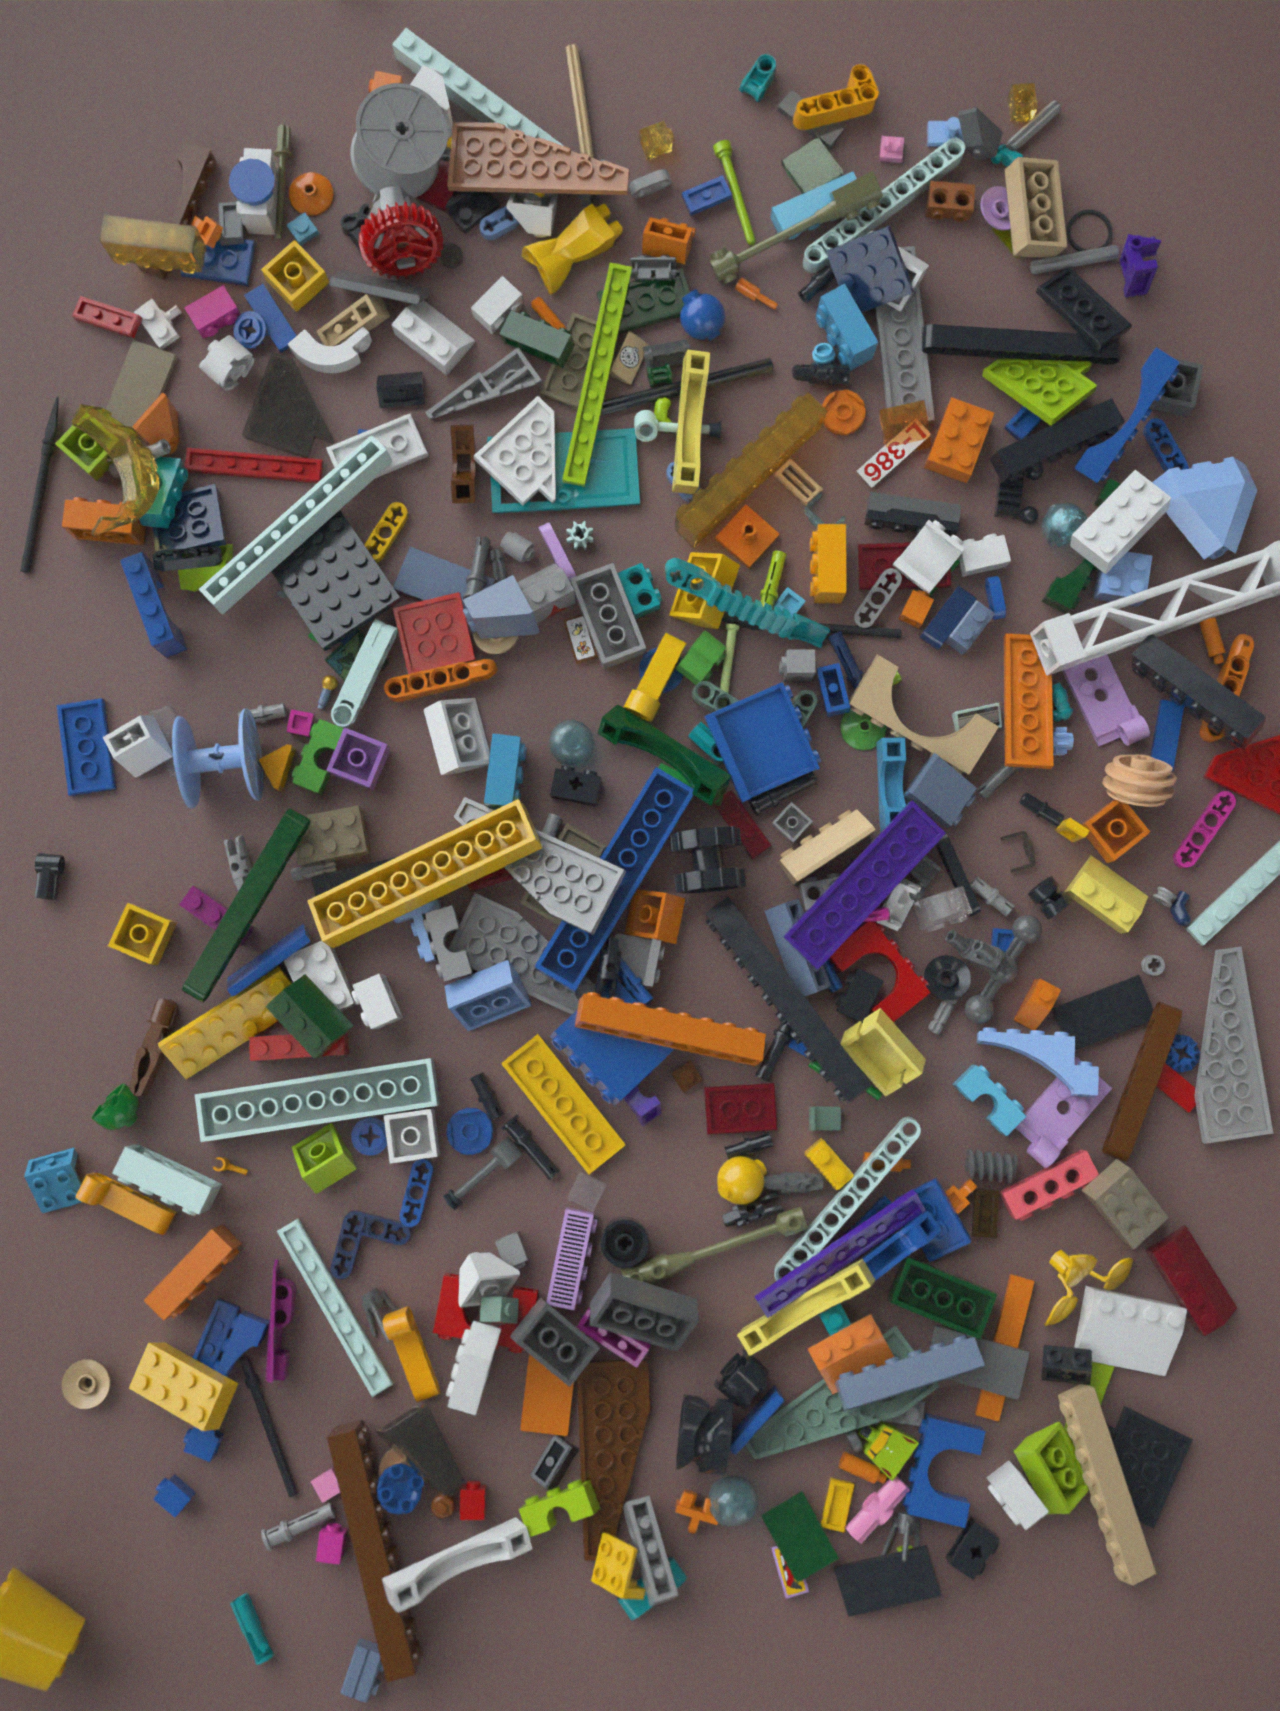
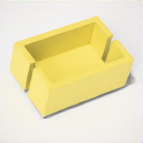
[840,1008,926,1097]

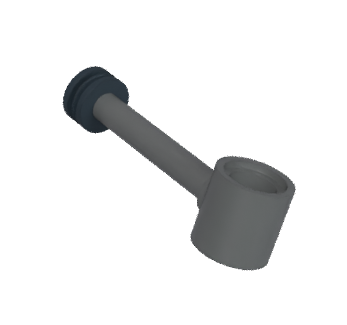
[443,1136,523,1210]

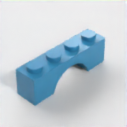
[876,738,906,833]

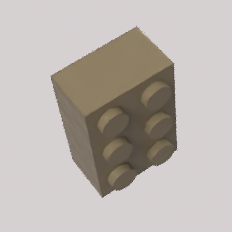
[295,805,371,867]
[1082,1159,1169,1249]

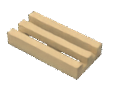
[774,458,823,507]

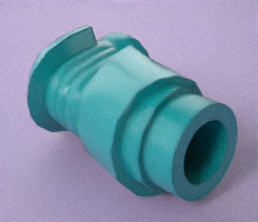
[991,144,1024,167]
[1052,682,1074,722]

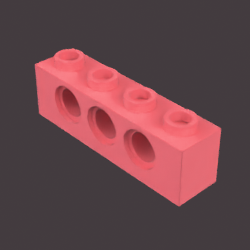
[999,1149,1099,1221]

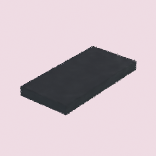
[1036,267,1132,352]
[1052,975,1154,1050]
[834,1545,942,1617]

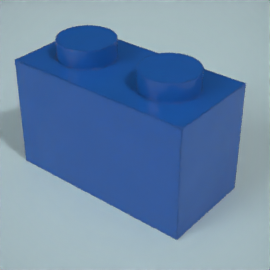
[817,663,850,718]

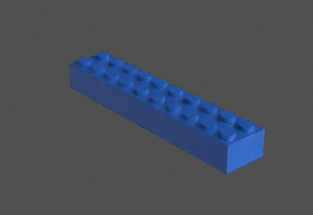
[534,767,694,993]

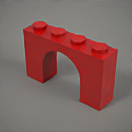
[829,921,931,1022]
[433,1272,539,1353]

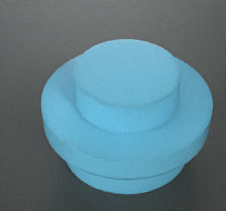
[812,343,835,364]

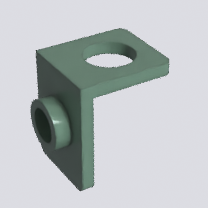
[809,1106,841,1131]

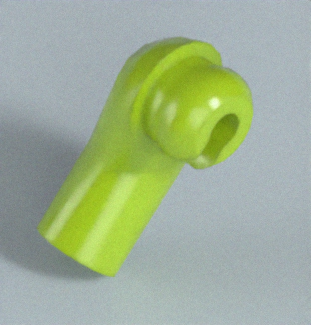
[654,398,673,433]

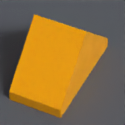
[259,744,296,793]

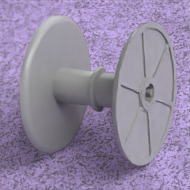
[350,83,448,198]

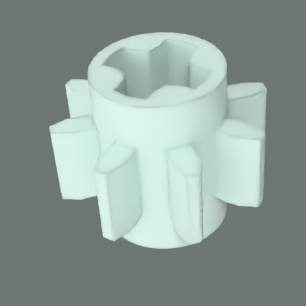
[566,521,594,550]

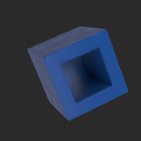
[153,1474,196,1518]

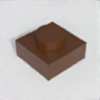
[671,1060,703,1093]

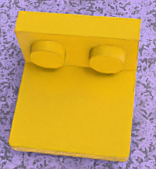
[591,1533,646,1599]

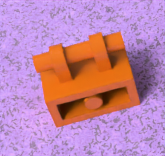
[642,217,696,264]

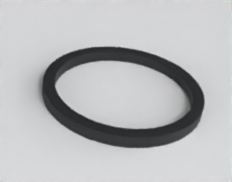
[1067,209,1112,252]

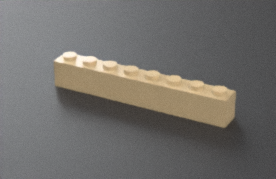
[1058,1384,1156,1586]

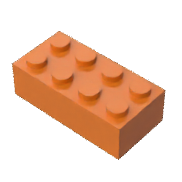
[143,1224,242,1321]

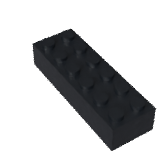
[1131,634,1266,750]

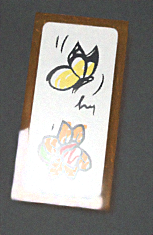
[563,615,598,665]

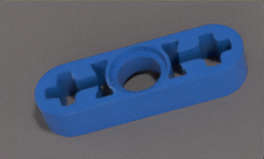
[1143,418,1189,472]
[399,1158,434,1227]

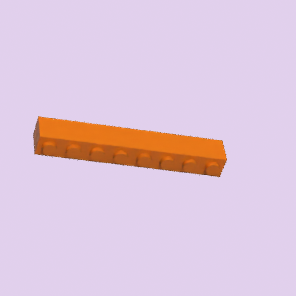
[575,992,766,1066]

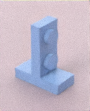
[394,900,441,963]

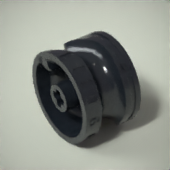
[676,1394,733,1476]

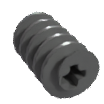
[965,1149,1017,1184]

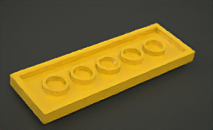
[158,966,292,1079]
[501,1034,626,1174]

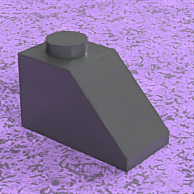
[958,107,1003,160]

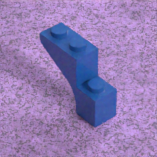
[860,1211,942,1281]

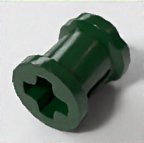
[646,363,672,387]

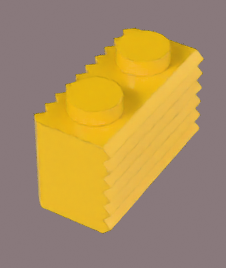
[804,1138,855,1190]

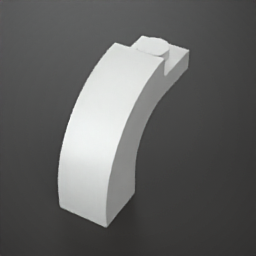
[288,327,372,373]

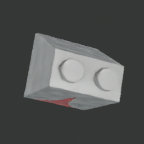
[517,563,576,624]

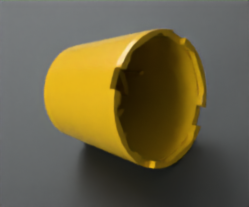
[0,1567,85,1692]

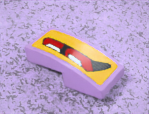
[771,1546,809,1599]

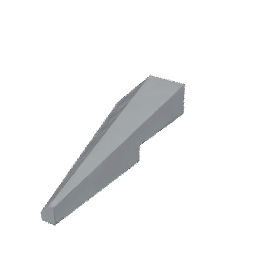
[425,347,542,419]

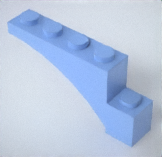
[977,1028,1099,1098]

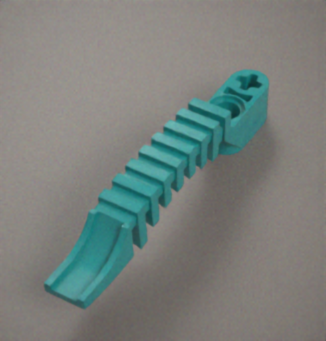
[665,558,830,648]

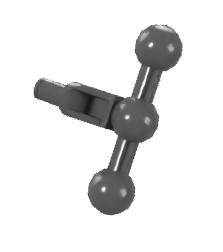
[945,915,1042,1024]

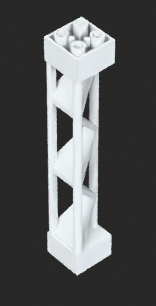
[1030,540,1280,676]

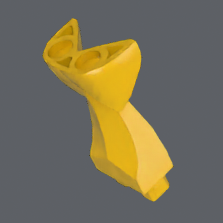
[521,204,623,295]

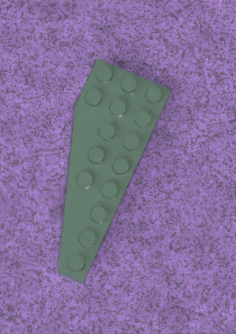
[745,1325,940,1460]

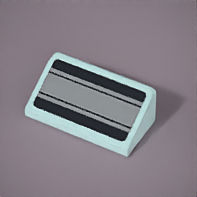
[952,703,1002,731]

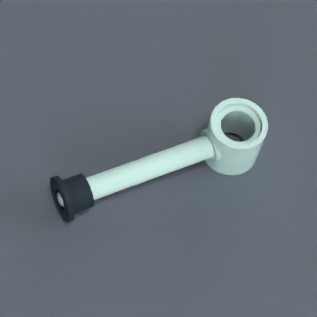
[634,410,721,442]

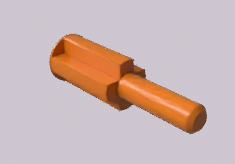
[735,277,778,310]

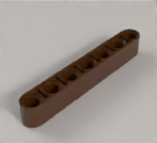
[1102,1001,1183,1162]

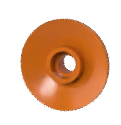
[289,172,334,216]

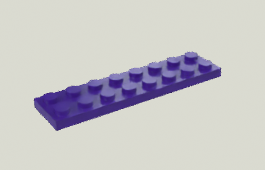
[782,801,946,970]

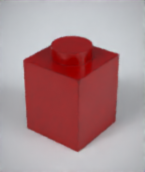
[460,1480,487,1520]

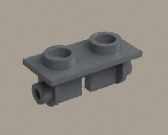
[630,255,677,281]
[643,339,690,368]

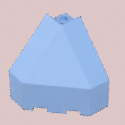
[1152,457,1257,560]

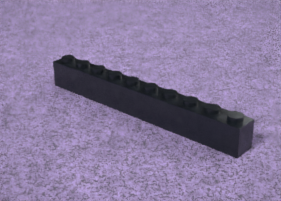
[705,896,871,1104]

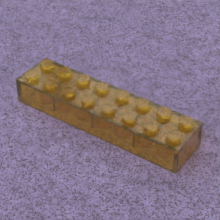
[674,392,828,548]

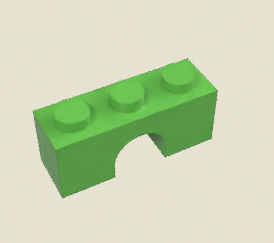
[292,719,344,796]

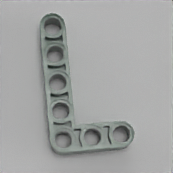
[692,681,817,728]

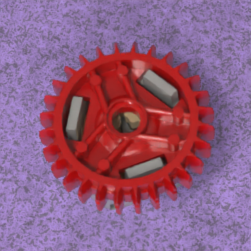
[359,186,444,280]

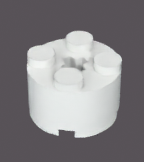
[199,335,254,391]

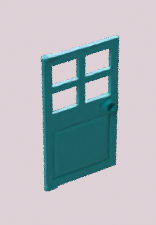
[487,428,640,514]

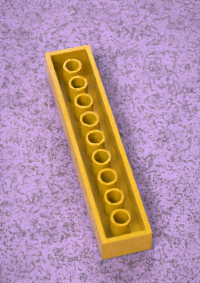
[308,799,543,948]

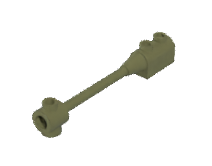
[709,171,883,284]
[621,1207,808,1285]

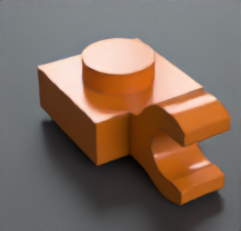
[191,215,223,248]
[945,1179,977,1214]

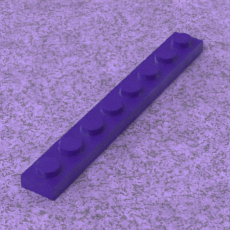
[754,1189,926,1318]

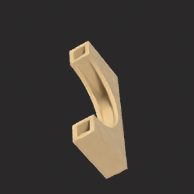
[849,654,999,775]

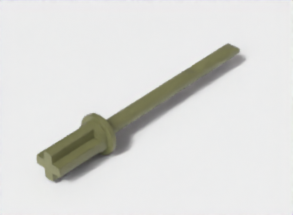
[274,125,292,239]

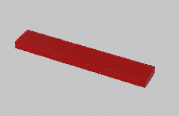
[185,448,323,483]

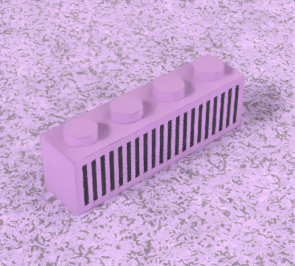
[546,1207,598,1310]

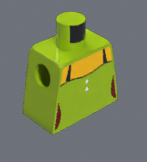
[857,1421,919,1481]

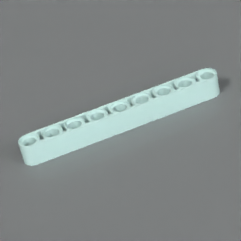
[803,138,965,273]
[774,1117,921,1281]

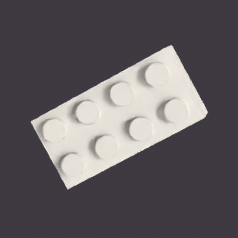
[1070,470,1172,574]

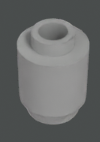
[500,531,535,563]

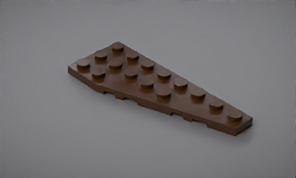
[577,1358,650,1561]

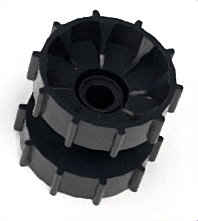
[670,826,746,894]

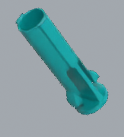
[230,1593,275,1665]

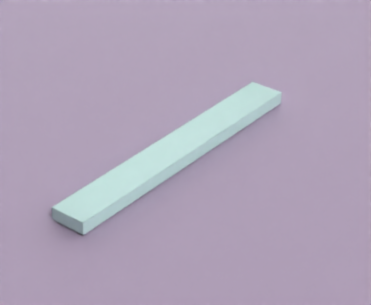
[277,1218,394,1397]

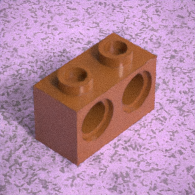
[925,181,975,222]

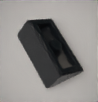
[529,1435,579,1490]

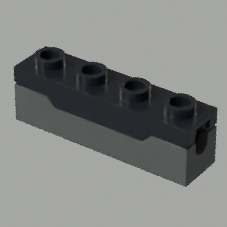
[864,492,961,537]

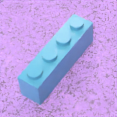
[770,171,857,240]

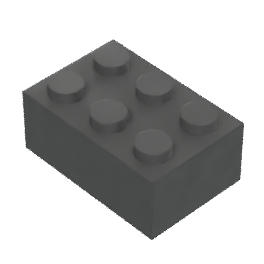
[510,1298,600,1387]

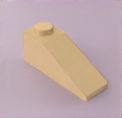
[317,294,390,346]

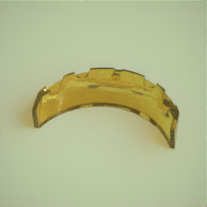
[71,404,159,536]

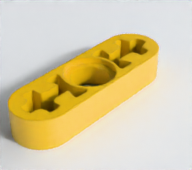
[364,502,409,563]

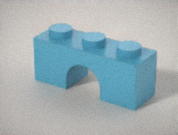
[952,1065,1026,1136]

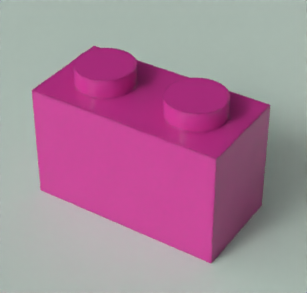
[184,285,241,339]

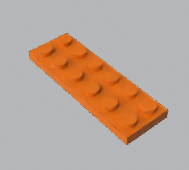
[1004,633,1054,769]

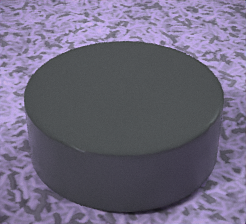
[843,1430,863,1453]

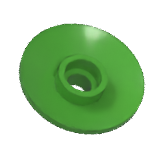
[840,709,886,750]

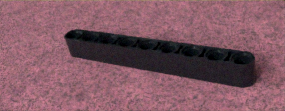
[922,324,1120,365]

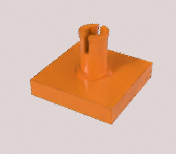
[715,504,780,569]

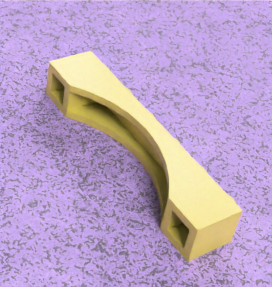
[672,350,710,494]
[737,1259,875,1356]

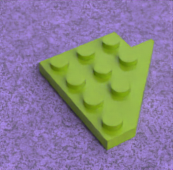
[982,358,1097,425]

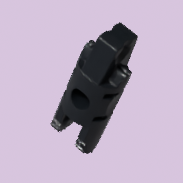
[791,363,850,385]
[595,937,622,999]
[722,1191,784,1227]

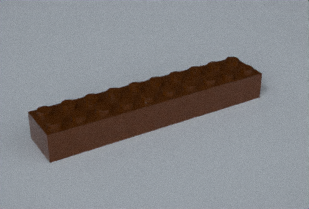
[327,1419,423,1683]

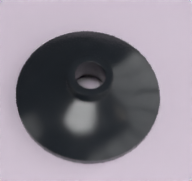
[924,955,971,1001]

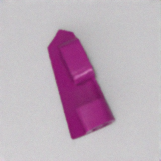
[265,1259,296,1383]

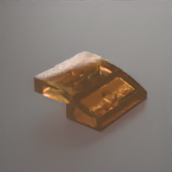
[878,400,931,452]

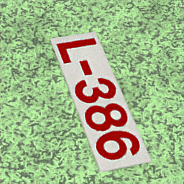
[857,418,931,488]

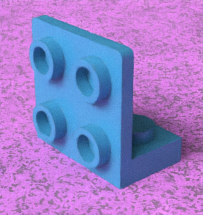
[24,1148,82,1213]

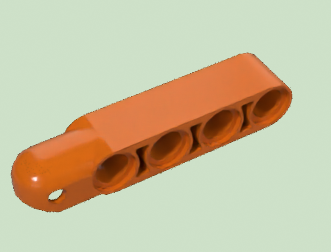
[1199,634,1254,743]
[384,659,498,702]

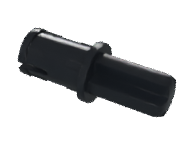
[1019,792,1065,828]

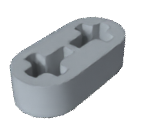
[629,169,672,199]

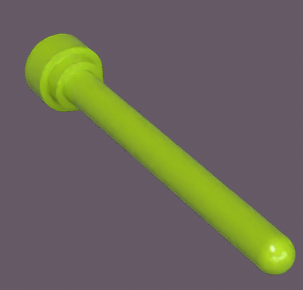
[713,140,756,245]

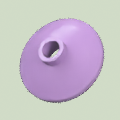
[981,186,1011,230]

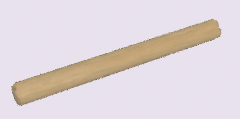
[566,44,594,158]

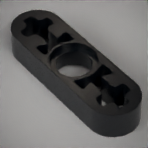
[152,546,223,571]

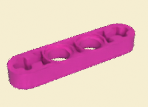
[1173,791,1236,868]

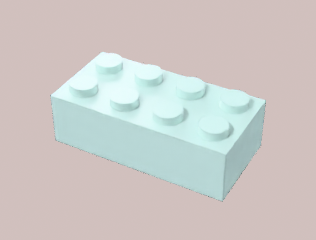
[112,1144,222,1216]

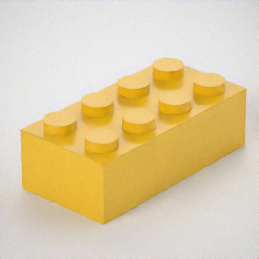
[129,1342,238,1431]

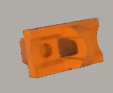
[675,1489,719,1534]

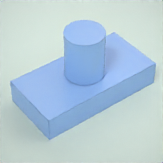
[927,117,964,147]

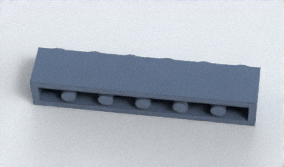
[835,1335,985,1412]

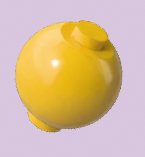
[717,1156,767,1205]

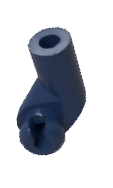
[1170,891,1191,926]

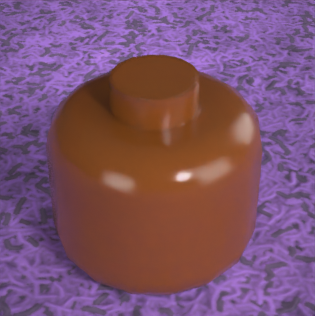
[431,1491,456,1519]

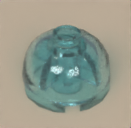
[1041,503,1088,547]
[549,720,595,767]
[709,1475,758,1527]

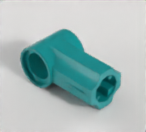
[688,722,724,764]

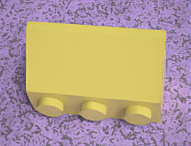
[1065,855,1148,934]

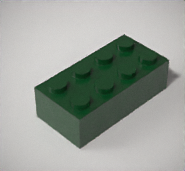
[887,1256,998,1340]

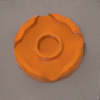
[820,390,866,435]

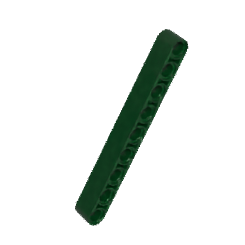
[182,808,311,1003]

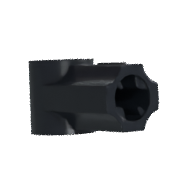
[34,853,65,900]

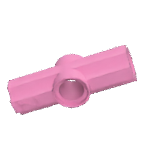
[845,1476,910,1544]

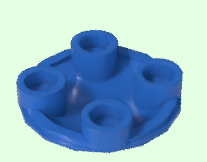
[377,1464,424,1515]

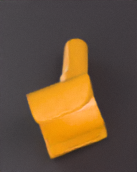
[213,1157,248,1175]

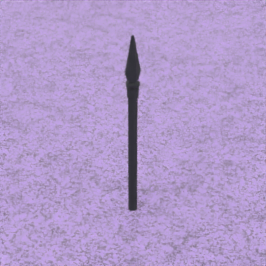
[20,397,59,573]
[721,616,901,638]

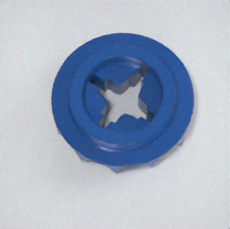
[233,311,268,348]
[1165,1035,1201,1072]
[351,1117,387,1155]

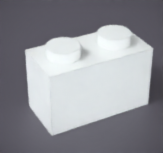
[471,276,523,334]
[958,534,1011,577]

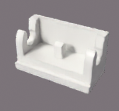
[877,879,921,931]

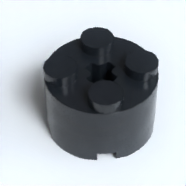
[601,1217,649,1268]
[714,1349,770,1409]

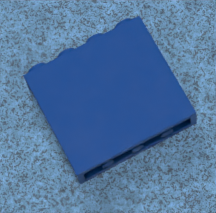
[704,682,821,802]
[550,981,674,1106]

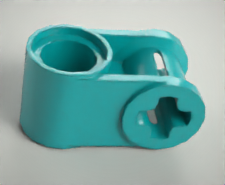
[739,54,776,103]

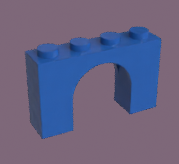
[120,552,188,658]
[903,1413,986,1528]

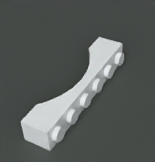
[382,1517,532,1613]

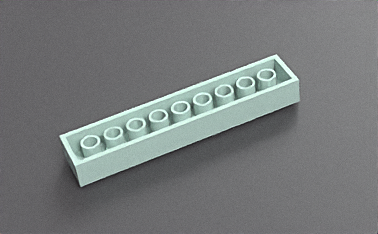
[195,1058,440,1142]

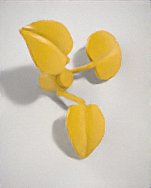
[1044,1250,1134,1326]

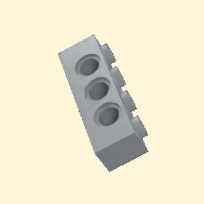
[623,1496,678,1606]

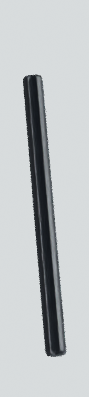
[601,358,774,415]

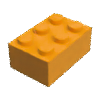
[810,524,846,604]

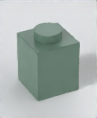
[480,1297,519,1324]

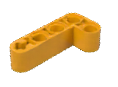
[793,64,879,130]
[75,1172,176,1235]
[383,1306,440,1403]

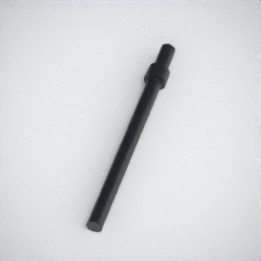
[240,1357,298,1497]

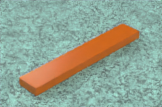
[974,1274,1035,1422]

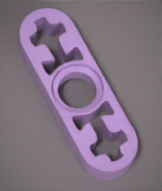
[538,522,576,583]

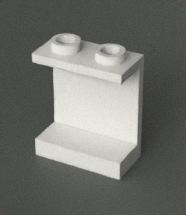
[893,520,965,594]

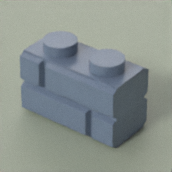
[945,600,995,655]
[340,1638,384,1703]

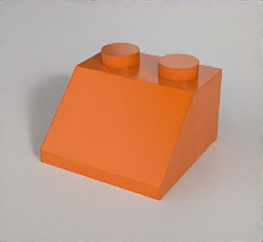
[624,889,685,944]

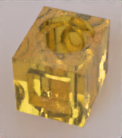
[1008,83,1037,122]
[639,121,675,160]

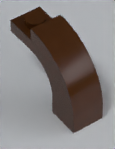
[450,424,477,504]

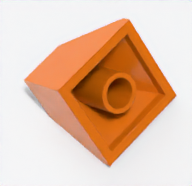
[132,392,180,457]

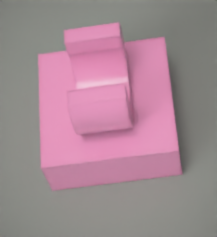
[879,136,904,163]

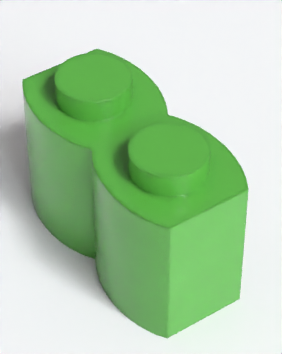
[675,630,726,685]

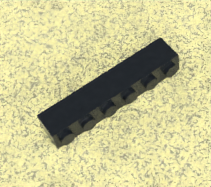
[989,398,1125,483]

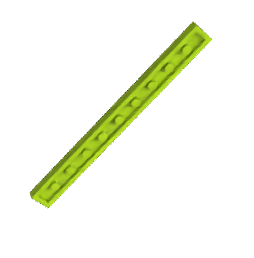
[562,262,632,487]

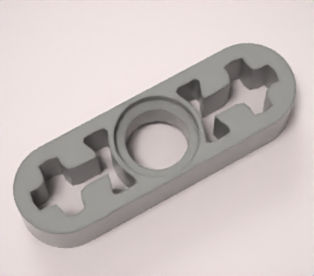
[854,568,902,628]

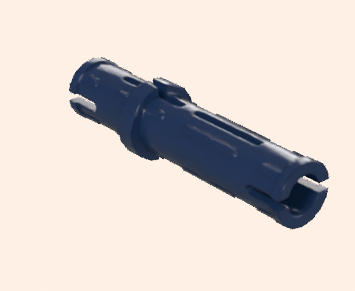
[828,631,864,691]

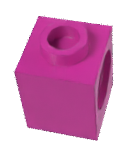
[316,1523,347,1565]

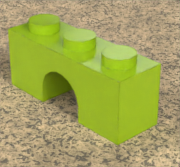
[519,1479,600,1537]

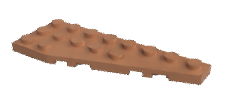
[448,122,630,195]

